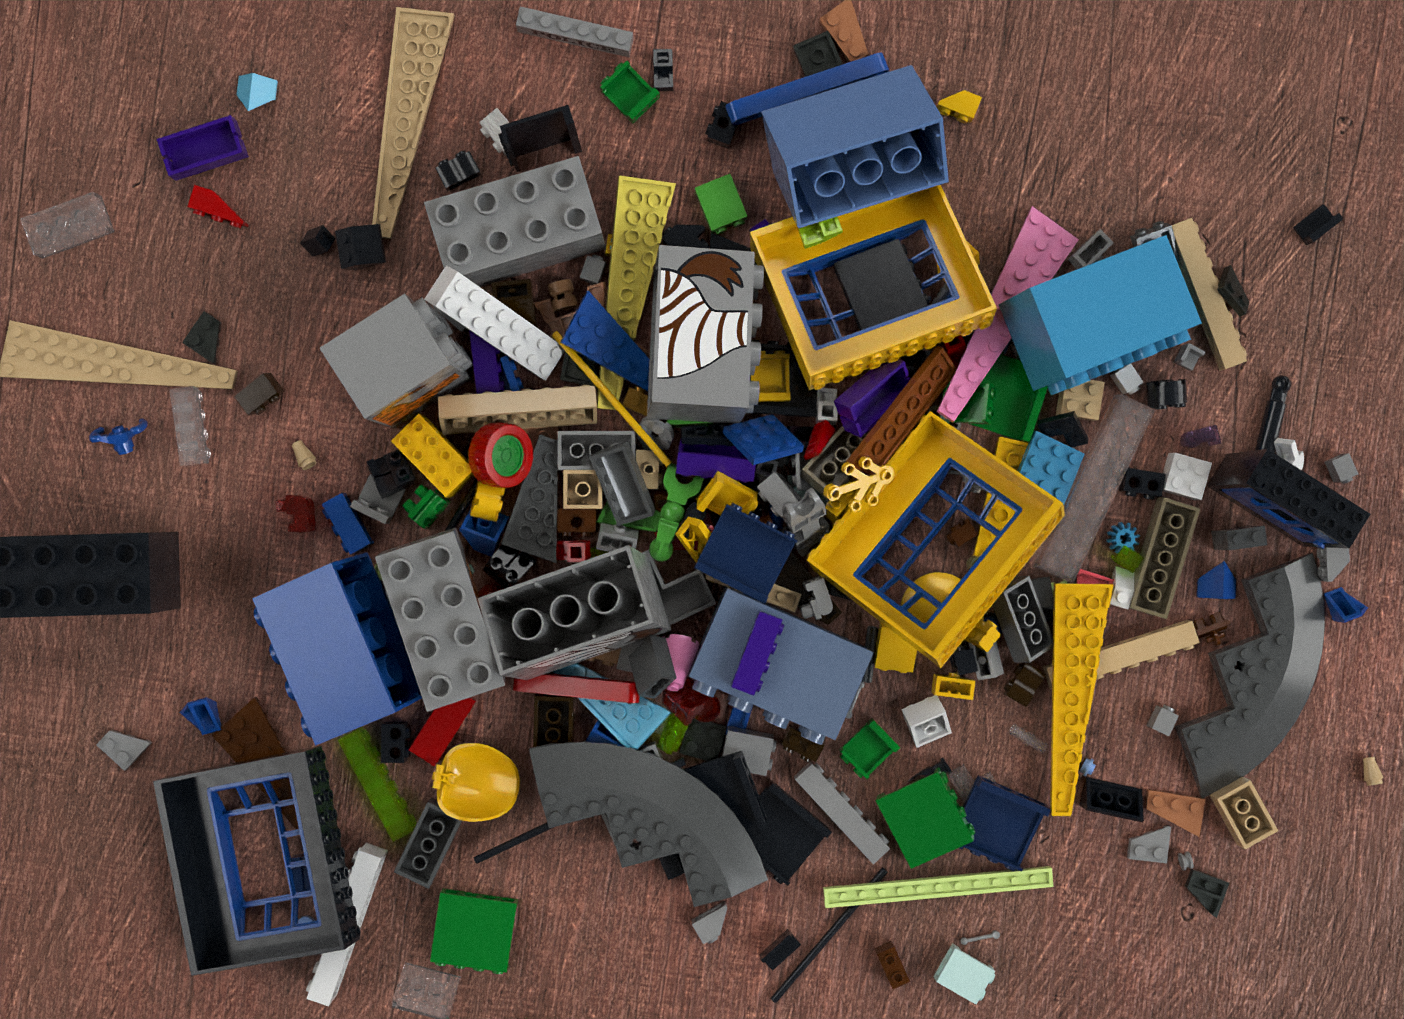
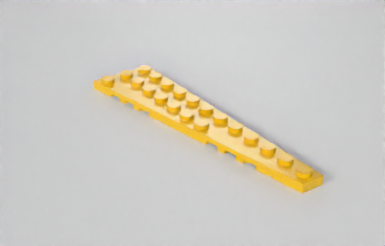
[1050,583,1113,816]

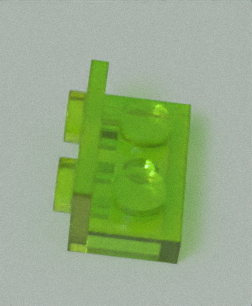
[657,712,692,755]

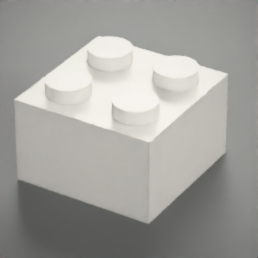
[1163,453,1212,500]

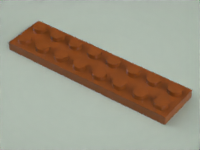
[845,346,957,481]

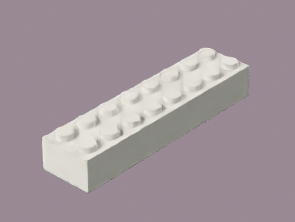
[424,265,565,381]
[306,843,388,1006]

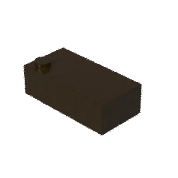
[533,693,575,773]

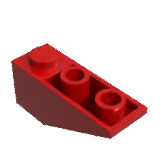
[187,185,249,229]

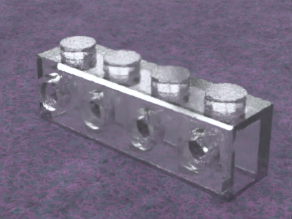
[169,386,211,467]

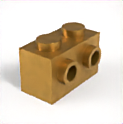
[622,386,648,417]

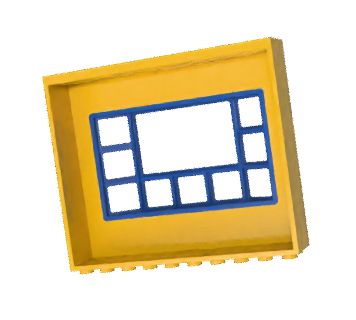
[750,185,997,390]
[807,411,1065,668]

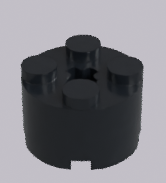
[1146,379,1187,409]

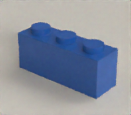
[322,493,374,555]

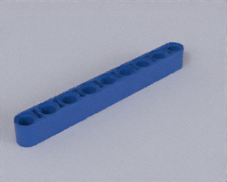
[725,52,890,125]

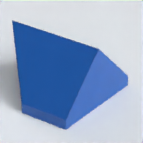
[1197,561,1236,599]
[1324,587,1368,623]
[179,697,221,735]

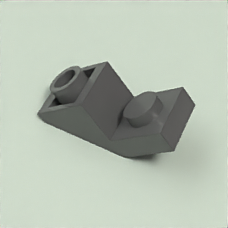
[1031,577,1054,621]

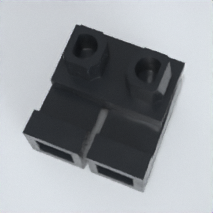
[366,449,415,499]
[483,545,536,589]

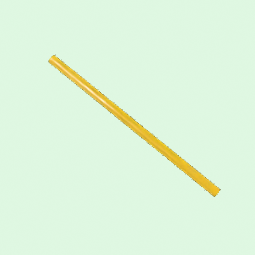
[552,331,672,467]

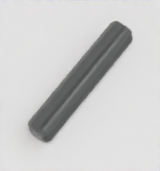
[862,626,878,683]

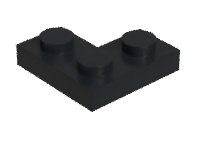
[1037,411,1089,447]

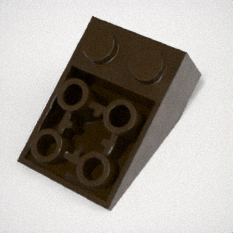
[491,279,537,327]

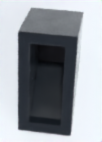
[662,225,706,247]

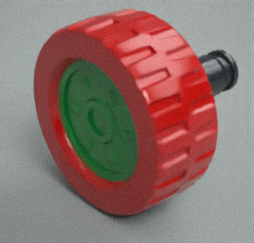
[464,422,533,488]

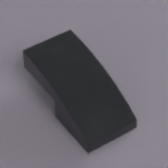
[653,49,673,91]

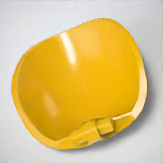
[432,743,520,822]

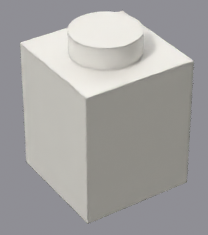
[1110,363,1143,395]

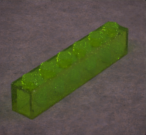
[338,727,417,842]

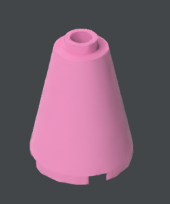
[663,634,700,691]

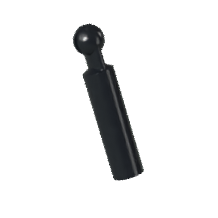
[1255,375,1291,453]

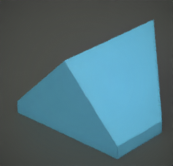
[237,73,278,111]

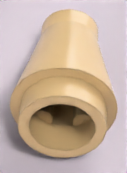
[292,440,317,470]
[1363,757,1384,786]

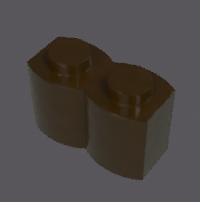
[1004,662,1046,707]

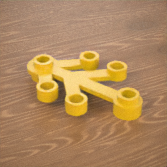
[823,456,894,512]

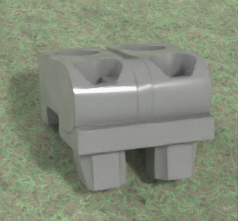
[799,576,833,620]

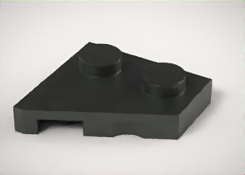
[182,311,222,364]
[1185,869,1229,918]

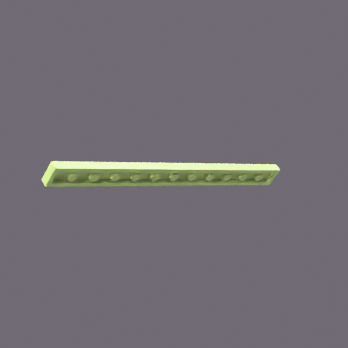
[823,866,1053,908]

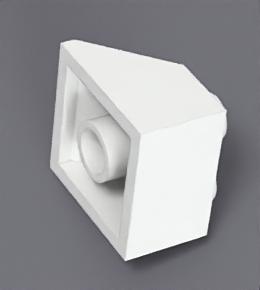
[901,695,952,748]

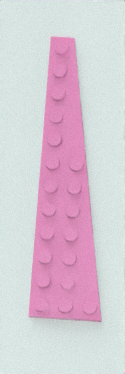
[937,206,1079,423]

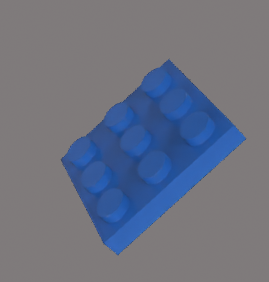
[723,414,804,465]

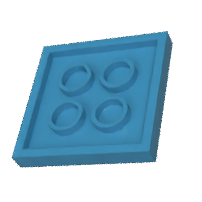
[1017,431,1085,505]

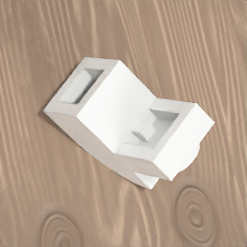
[816,388,838,425]
[1274,438,1304,470]

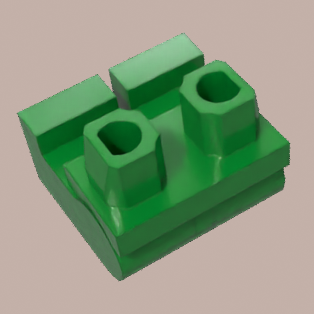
[403,485,452,529]

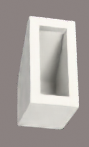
[1110,566,1134,609]

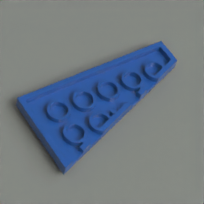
[560,291,650,392]

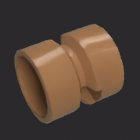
[547,279,578,312]

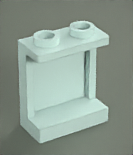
[933,943,995,1005]

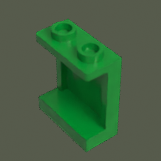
[600,61,660,124]
[940,382,997,425]
[839,718,900,779]

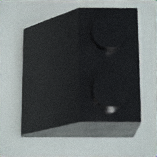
[335,224,386,271]

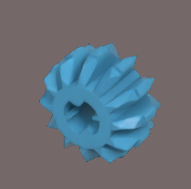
[1106,522,1140,555]

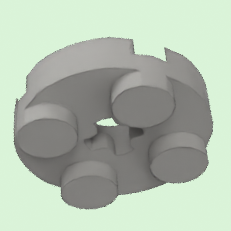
[636,417,674,451]

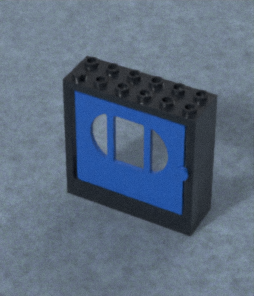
[1207,449,1371,549]

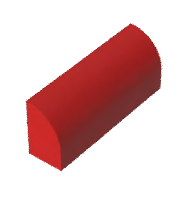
[409,697,476,767]

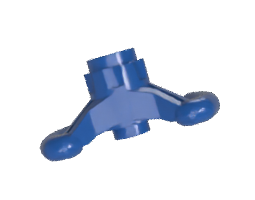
[89,418,148,455]

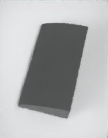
[589,441,656,526]

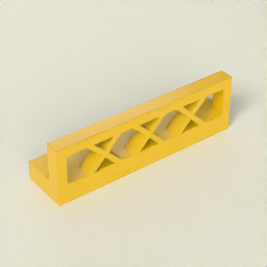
[675,516,714,583]

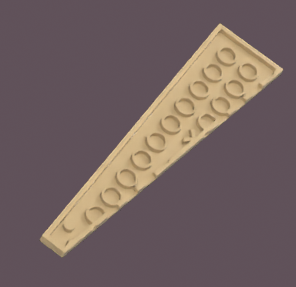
[372,7,455,239]
[0,320,238,389]

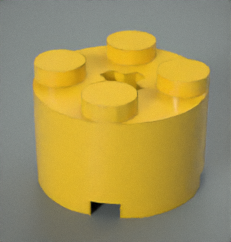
[470,481,505,522]

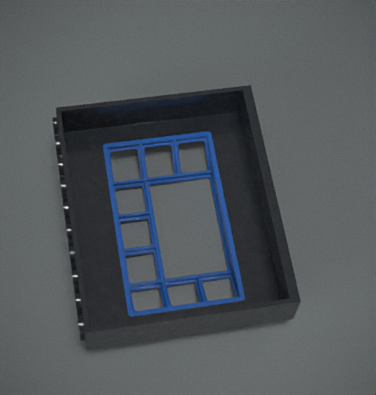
[153,745,361,976]

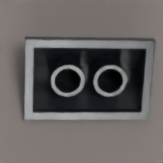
[1079,777,1144,823]

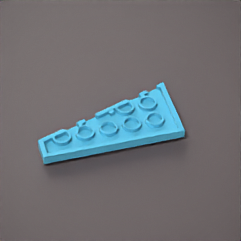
[553,663,672,750]

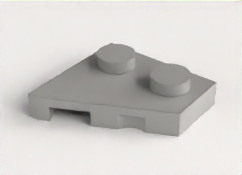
[96,730,152,771]
[1127,825,1171,863]

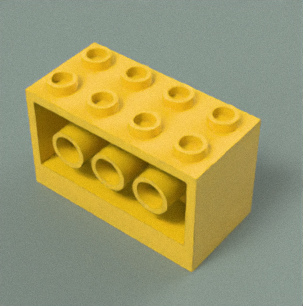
[391,414,474,498]

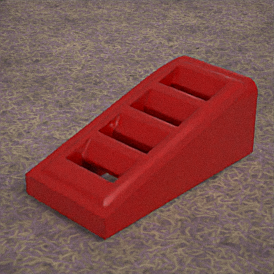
[804,420,835,460]

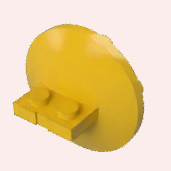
[900,572,961,623]

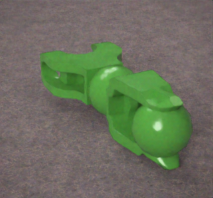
[649,463,704,562]

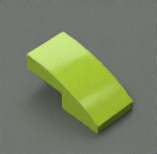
[799,217,843,249]

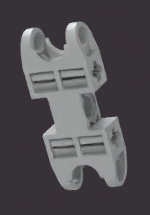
[782,487,831,557]

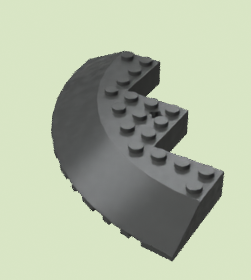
[1175,553,1325,798]
[529,741,768,907]

